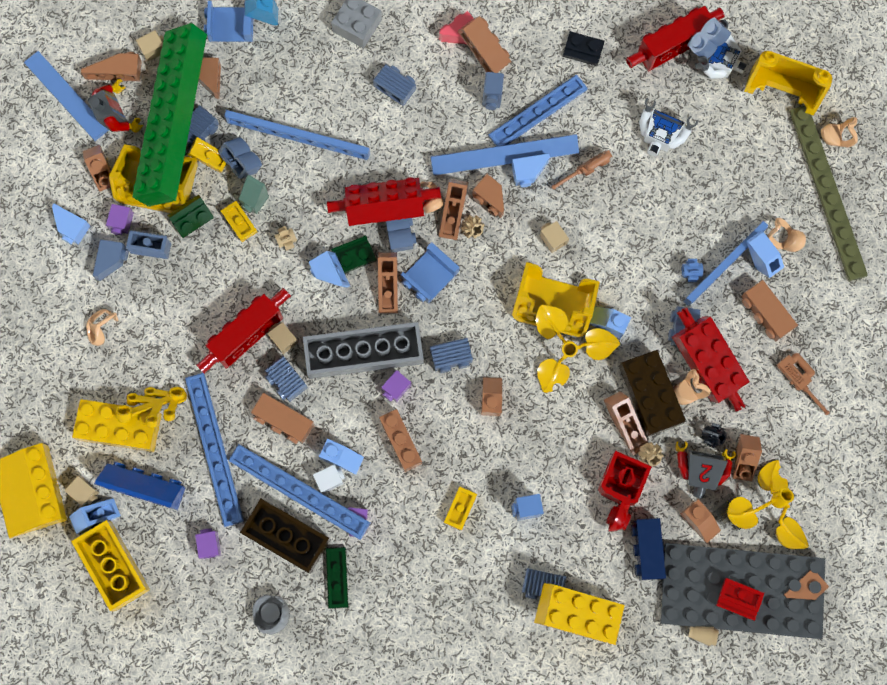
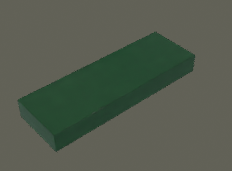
[326,547,349,609]

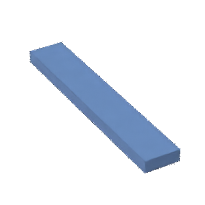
[24,51,109,141]
[489,75,588,146]
[683,221,768,306]

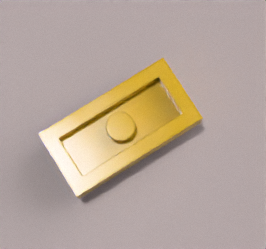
[187,137,226,173]
[220,201,258,242]
[444,486,477,531]

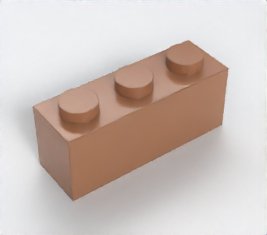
[458,16,512,73]
[741,280,798,342]
[251,393,315,445]
[379,409,422,472]

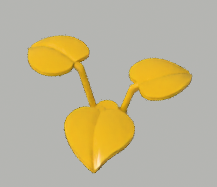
[536,305,620,393]
[727,460,809,549]

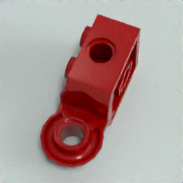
[598,451,652,532]

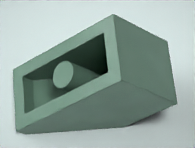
[239,175,269,214]

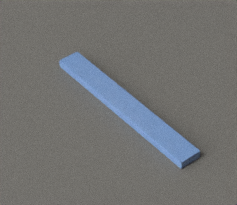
[224,110,370,160]
[430,134,579,176]
[185,373,244,527]
[229,444,371,540]

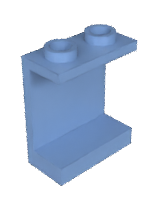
[204,1,253,42]
[401,242,460,304]

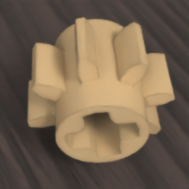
[460,215,485,239]
[274,226,297,251]
[638,442,664,466]

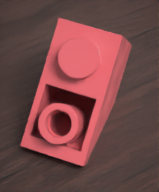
[439,11,473,44]

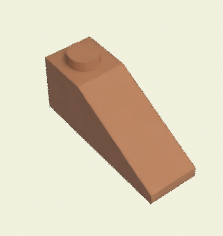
[81,52,142,81]
[439,178,469,240]
[378,252,398,313]
[604,391,648,455]

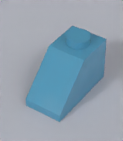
[245,0,279,25]

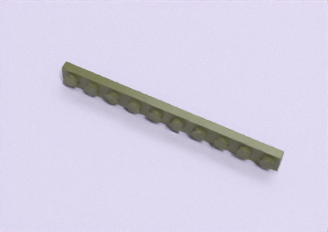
[789,106,868,282]

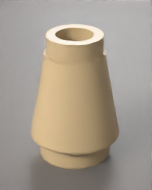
[688,626,719,646]

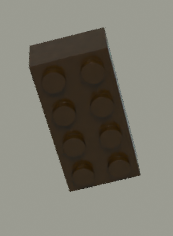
[618,350,687,437]
[240,498,331,574]

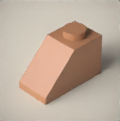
[198,58,221,99]
[481,377,502,416]
[680,499,721,544]

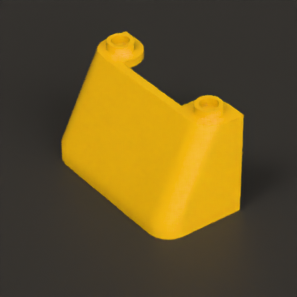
[744,51,832,116]
[109,144,198,213]
[512,262,600,337]

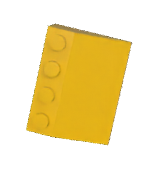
[0,443,67,538]

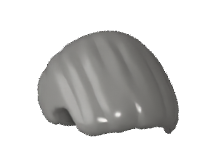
[253,595,290,635]

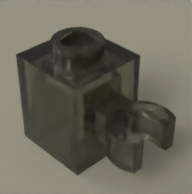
[709,494,741,531]

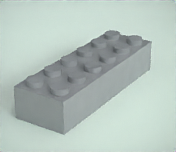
[303,322,424,379]

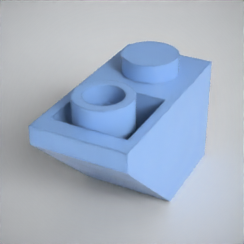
[747,231,784,278]

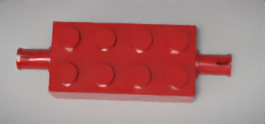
[626,6,725,72]
[327,177,441,226]
[196,288,291,374]
[672,307,750,412]

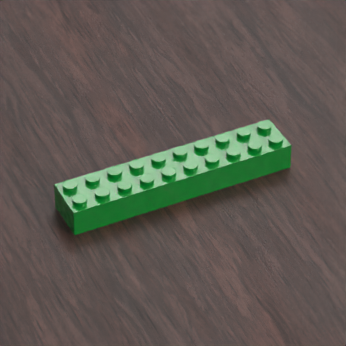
[132,23,207,207]

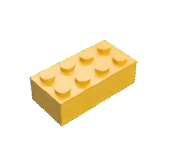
[72,399,162,452]
[71,520,151,611]
[534,583,625,645]

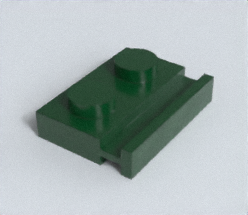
[167,194,214,238]
[331,235,377,274]

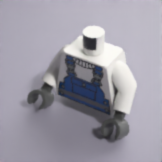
[695,20,747,79]
[639,98,699,157]

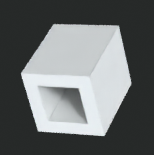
[313,465,345,494]

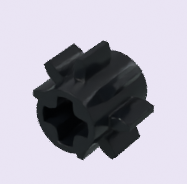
[702,423,726,449]

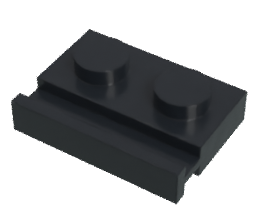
[563,31,605,66]

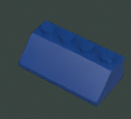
[94,462,185,510]

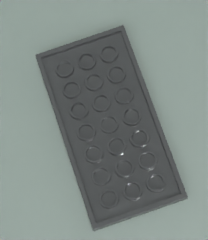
[660,543,825,639]

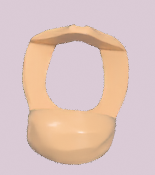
[821,117,858,148]
[420,182,444,214]
[767,218,806,252]
[86,309,118,346]
[674,369,711,405]

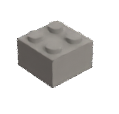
[331,0,382,48]

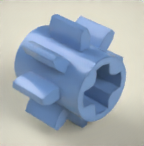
[681,258,703,282]

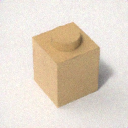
[136,30,164,62]
[540,221,569,253]
[267,322,298,355]
[65,476,100,507]

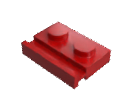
[715,578,765,621]

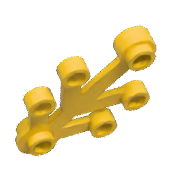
[116,386,187,428]

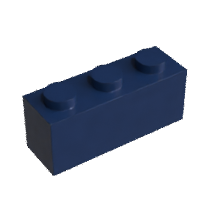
[631,518,666,581]

